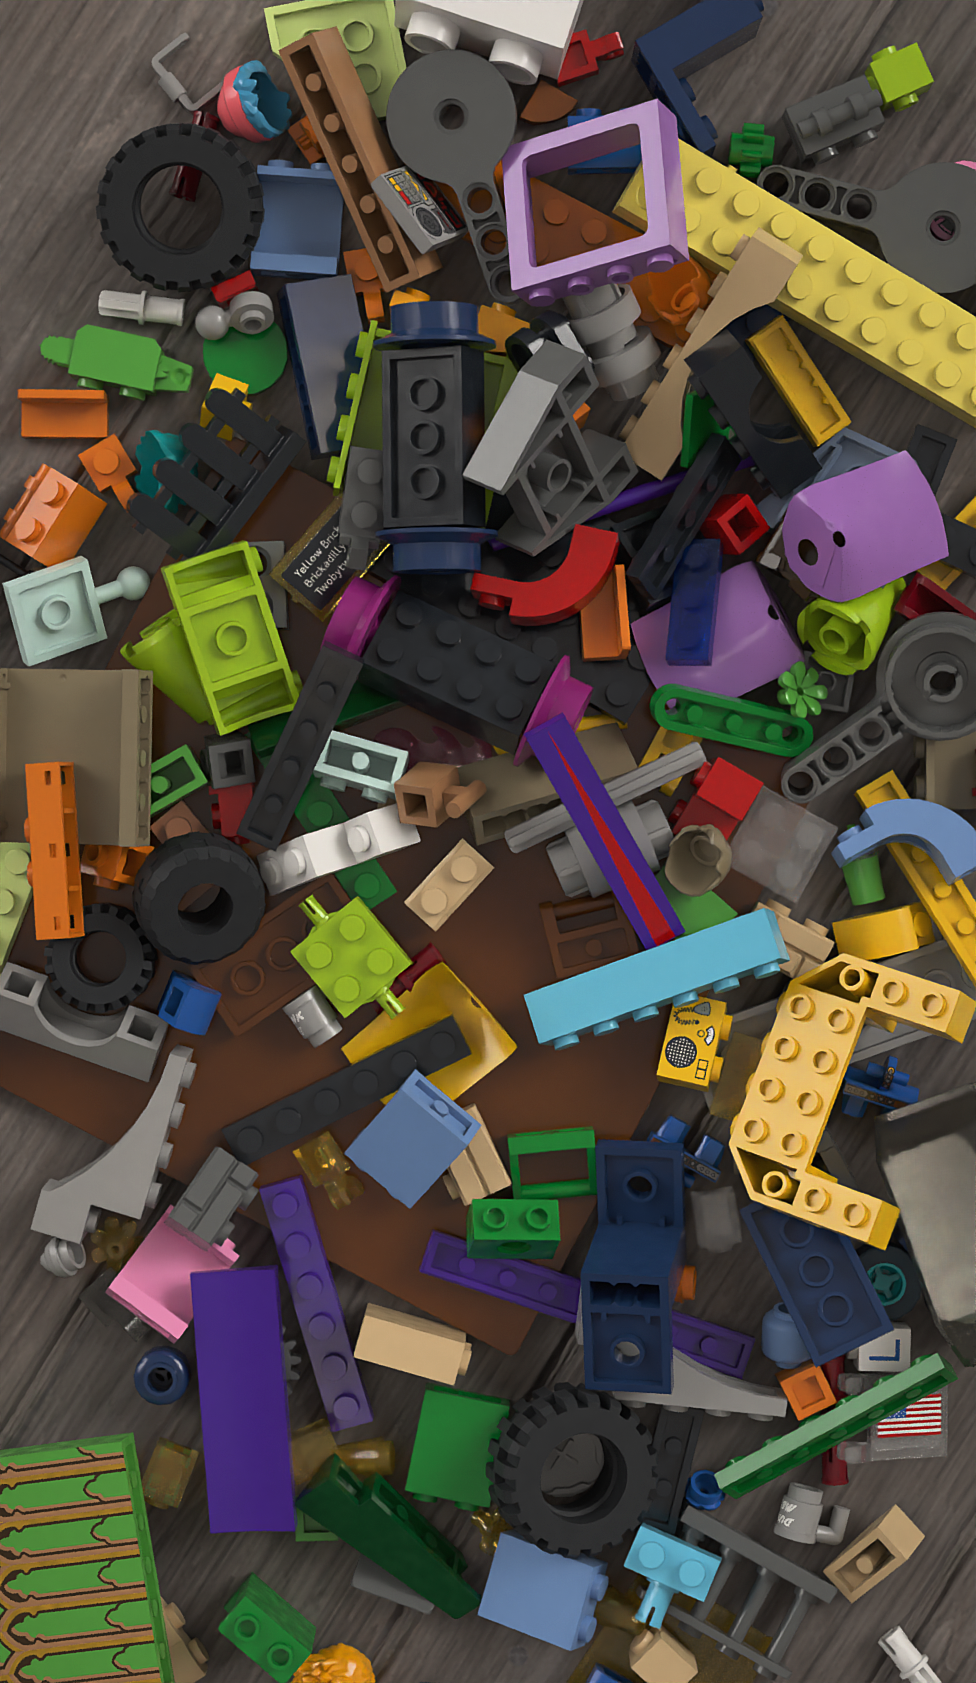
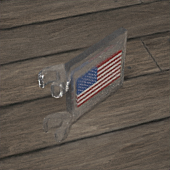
[837,1372,948,1464]

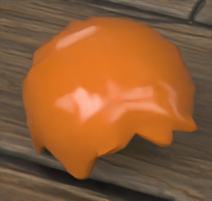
[647,255,712,326]

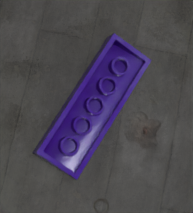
[190,1265,298,1534]

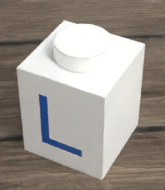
[847,1322,911,1372]

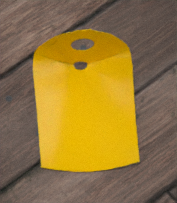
[341,962,517,1105]

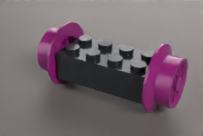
[320,575,594,767]

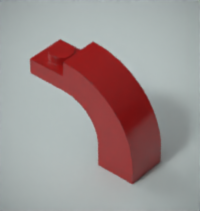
[470,524,620,626]

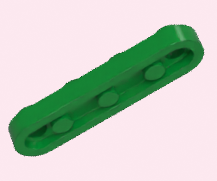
[650,684,813,757]

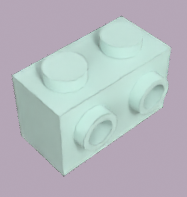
[313,730,409,804]

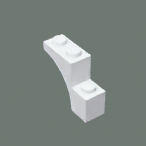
[257,803,421,896]

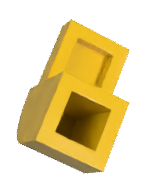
[832,901,936,960]

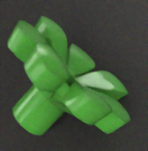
[777,661,828,718]

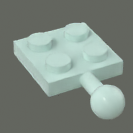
[2,556,150,667]

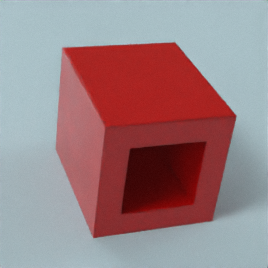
[700,494,770,555]

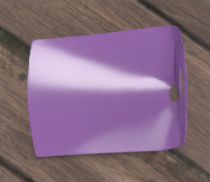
[782,450,949,602]
[630,561,805,709]

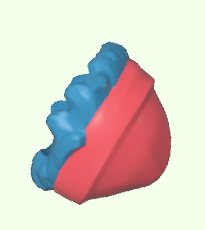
[217,60,293,143]

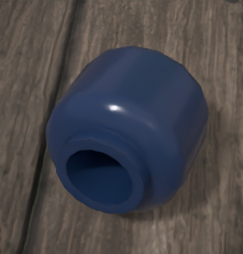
[134,1345,192,1406]

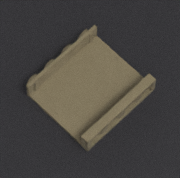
[0,668,153,847]

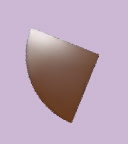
[520,80,578,125]

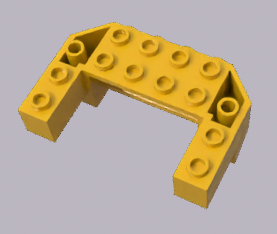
[729,953,976,1251]

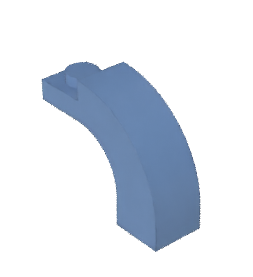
[831,799,976,886]

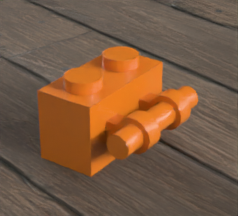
[0,463,108,567]

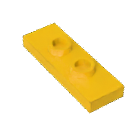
[744,315,851,447]

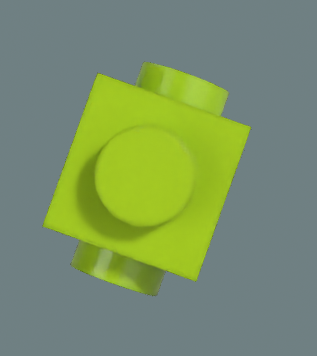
[865,42,934,112]

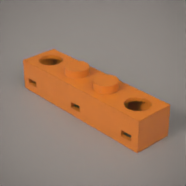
[24,762,85,940]

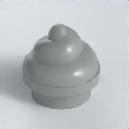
[40,1237,86,1278]

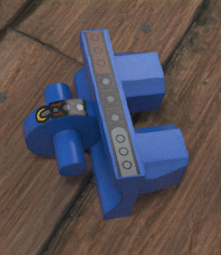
[841,1055,920,1131]
[646,1114,726,1189]

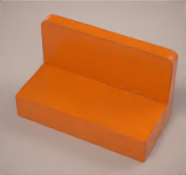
[18,389,109,439]
[579,564,631,662]

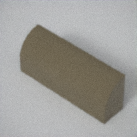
[458,722,641,846]

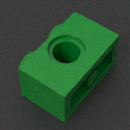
[466,1199,560,1259]

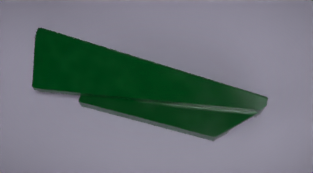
[295,1452,482,1619]

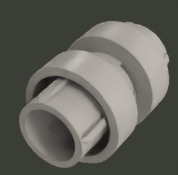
[562,283,661,401]
[546,799,674,898]

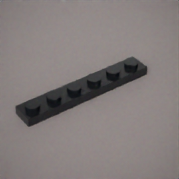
[222,1014,472,1165]

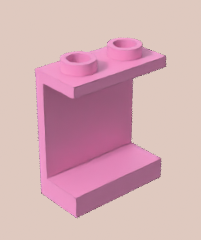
[105,1205,239,1344]

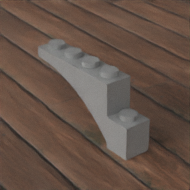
[31,1044,197,1244]
[575,1287,788,1421]

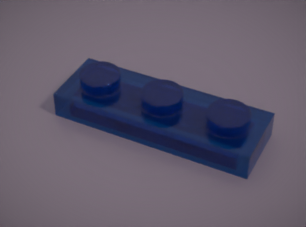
[665,539,724,666]

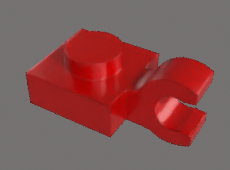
[556,29,624,87]

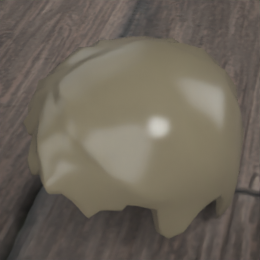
[665,824,732,897]

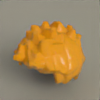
[291,1643,375,1683]

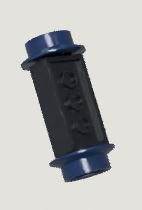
[373,301,498,575]

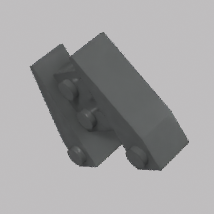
[462,340,638,557]

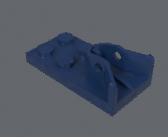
[739,1202,894,1368]

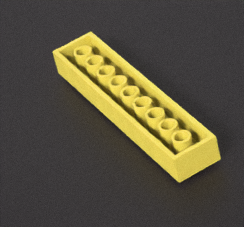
[612,138,976,428]

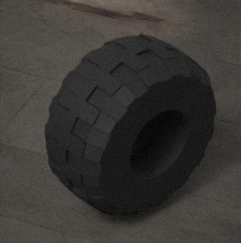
[132,831,266,965]

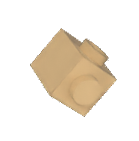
[628,1625,698,1683]

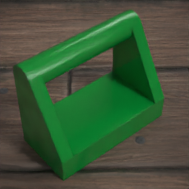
[507,1126,597,1200]

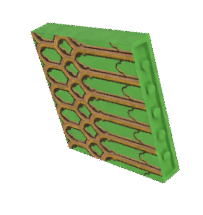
[0,1432,175,1683]

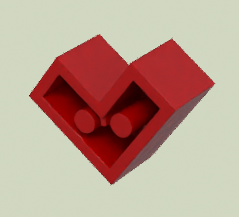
[667,757,764,841]

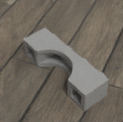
[0,962,169,1082]

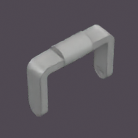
[151,32,224,114]

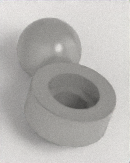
[195,291,274,340]

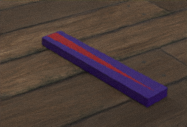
[524,712,686,950]

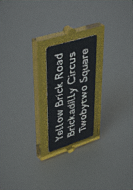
[269,489,390,622]

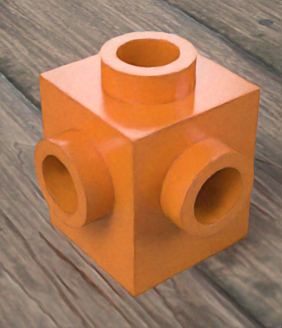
[80,844,155,891]

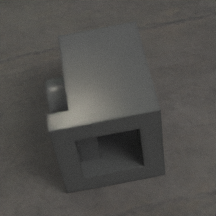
[200,730,256,789]

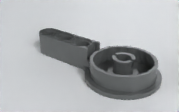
[386,50,523,305]
[756,162,976,294]
[781,612,976,804]

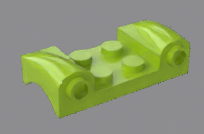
[161,540,303,736]

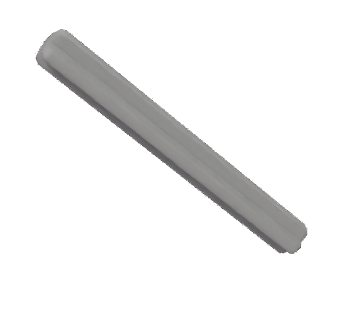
[504,742,706,853]

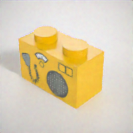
[657,996,733,1092]

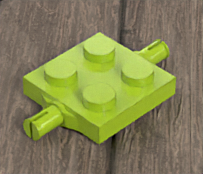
[290,894,413,1020]

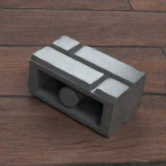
[164,1146,259,1251]

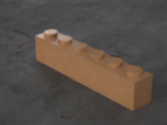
[278,26,443,293]

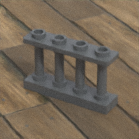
[635,1500,838,1681]

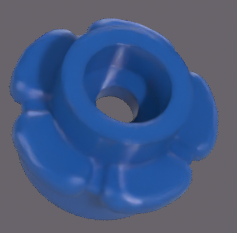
[685,1470,725,1511]

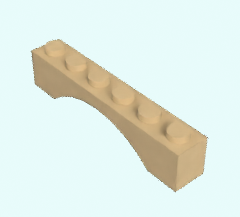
[619,227,803,481]

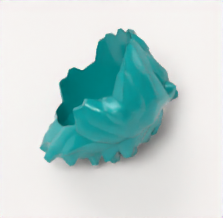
[134,430,198,514]

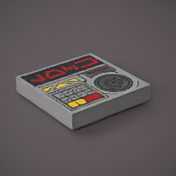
[371,165,469,254]

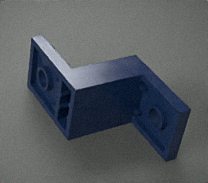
[631,0,764,158]
[580,1139,687,1394]

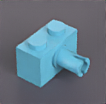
[624,1523,722,1629]

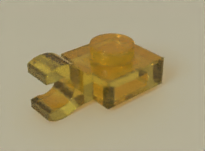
[293,1131,365,1210]

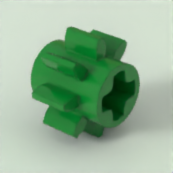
[728,122,775,178]

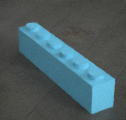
[524,908,790,1050]

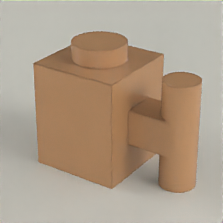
[394,761,487,828]

